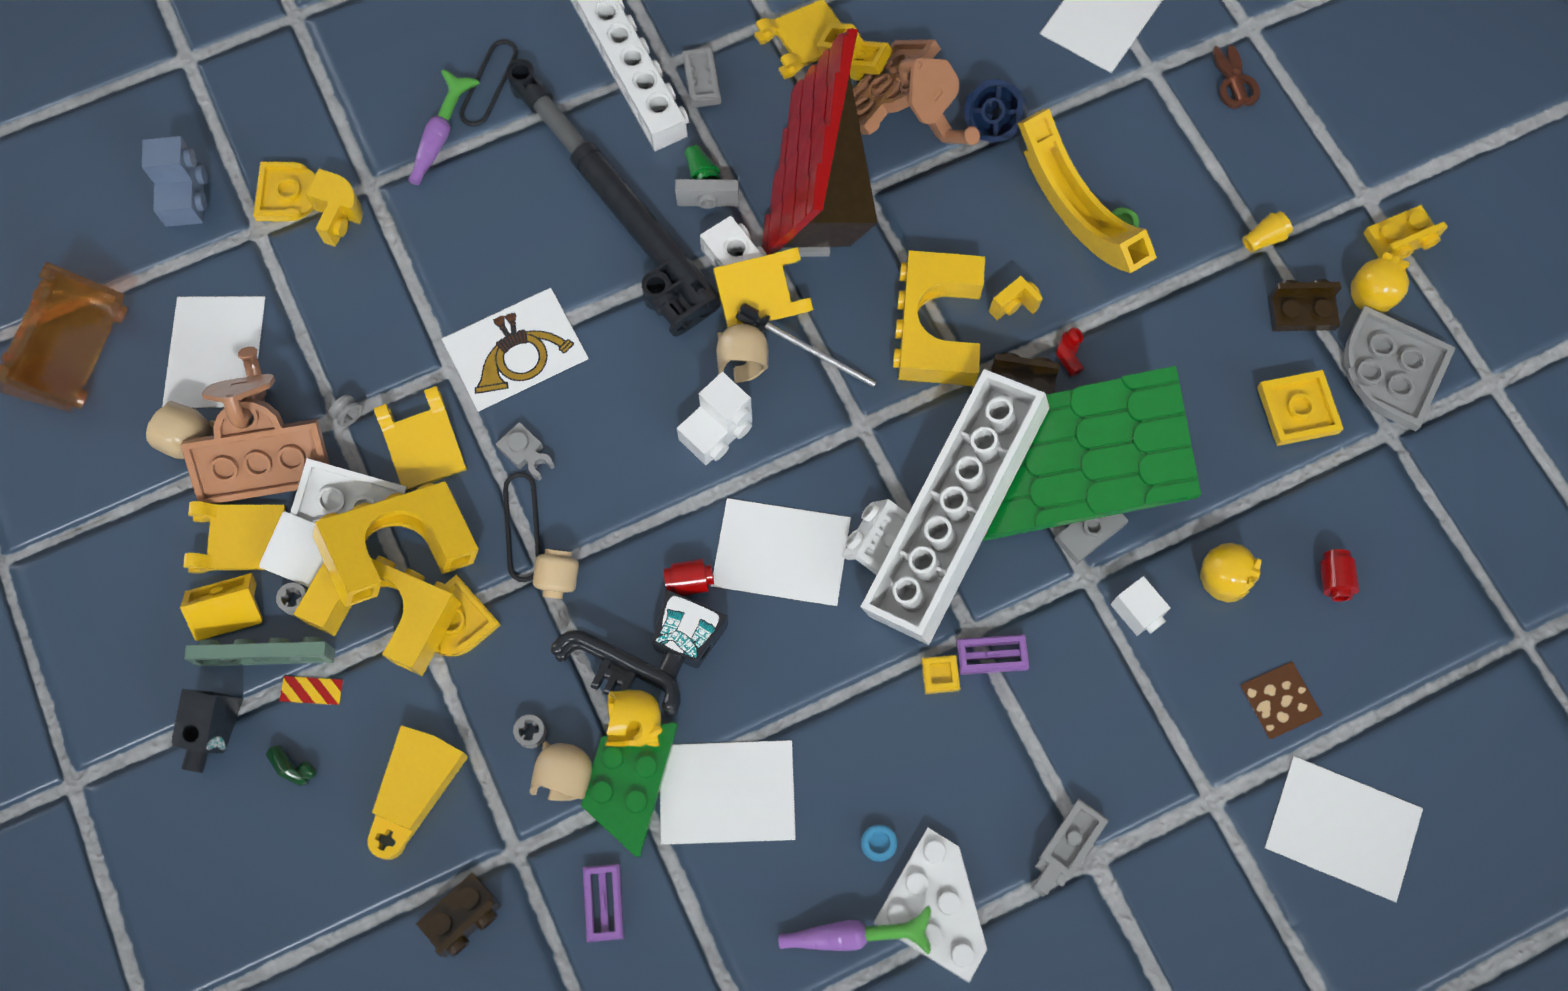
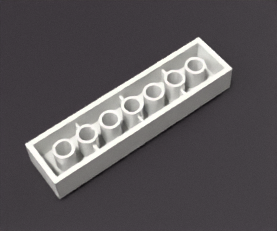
[861,369,1050,645]

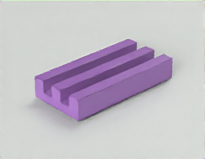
[956,634,1029,675]
[583,864,624,942]

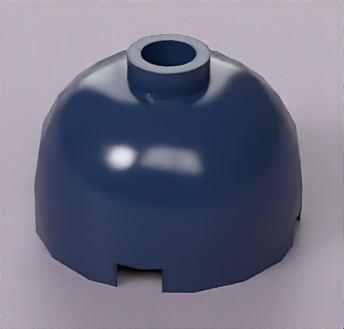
[964,79,1028,143]

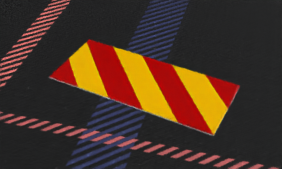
[279,676,343,705]

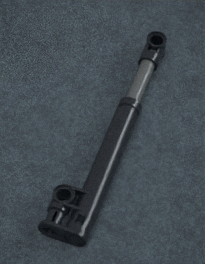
[507,59,721,336]

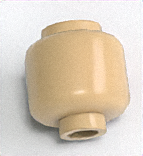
[533,549,579,599]

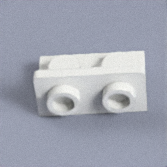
[842,499,908,575]

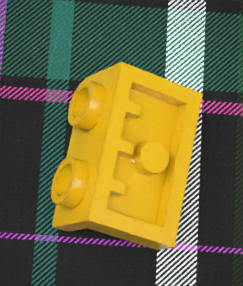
[1363,205,1448,260]

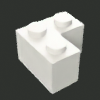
[677,371,752,465]

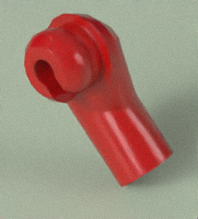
[1056,328,1084,377]

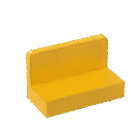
[180,573,263,641]

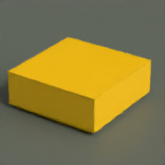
[921,655,960,694]

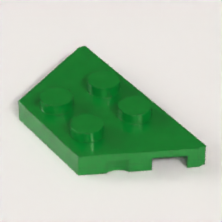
[581,722,678,858]

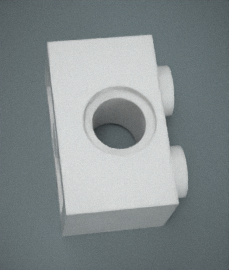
[700,216,767,268]

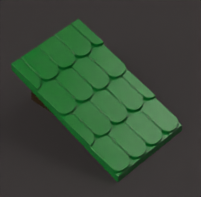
[982,366,1201,541]

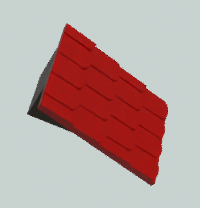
[761,28,878,255]

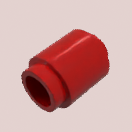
[1320,549,1359,602]
[664,559,714,596]

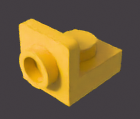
[989,276,1043,321]

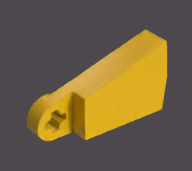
[367,725,468,860]

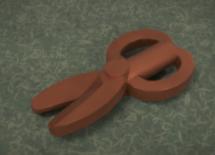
[1213,45,1260,109]

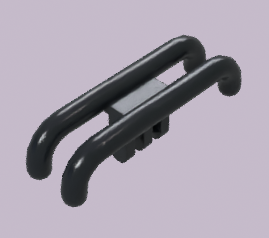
[551,630,681,717]

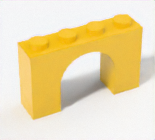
[893,250,985,386]
[313,481,479,608]
[293,556,462,676]

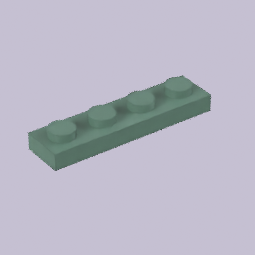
[184,637,335,667]

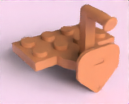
[853,40,980,145]
[180,346,330,504]

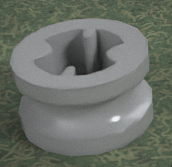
[329,394,363,427]
[276,582,307,616]
[513,715,547,749]

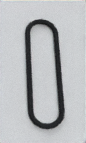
[459,40,518,127]
[503,472,540,582]

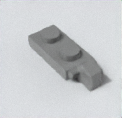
[1031,799,1109,897]

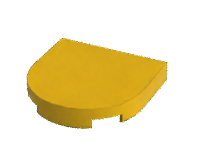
[253,162,315,221]
[435,575,501,656]

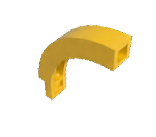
[1018,109,1157,273]

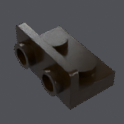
[1268,279,1341,331]
[991,352,1060,395]
[416,872,502,957]

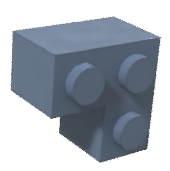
[142,136,208,227]

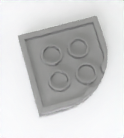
[1344,306,1456,432]

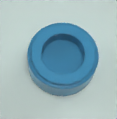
[861,825,897,862]

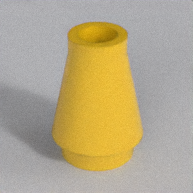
[1242,211,1293,253]

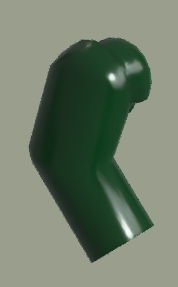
[266,745,317,786]

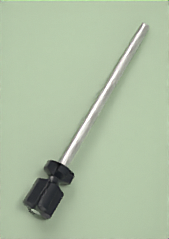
[736,303,876,387]

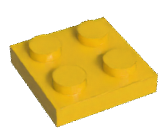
[1257,370,1344,446]

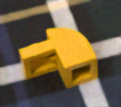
[816,23,893,81]
[306,169,363,247]

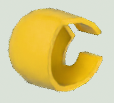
[1351,252,1410,313]
[1200,543,1262,603]
[605,690,662,747]

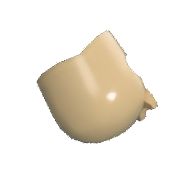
[716,324,769,383]
[146,401,215,459]
[529,742,592,801]

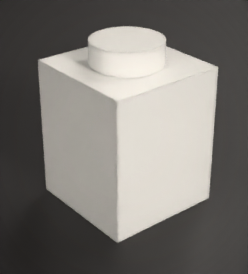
[1110,576,1170,636]

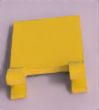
[754,0,841,79]
[713,247,813,328]
[373,386,467,491]
[183,501,286,573]

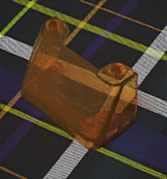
[0,262,128,413]

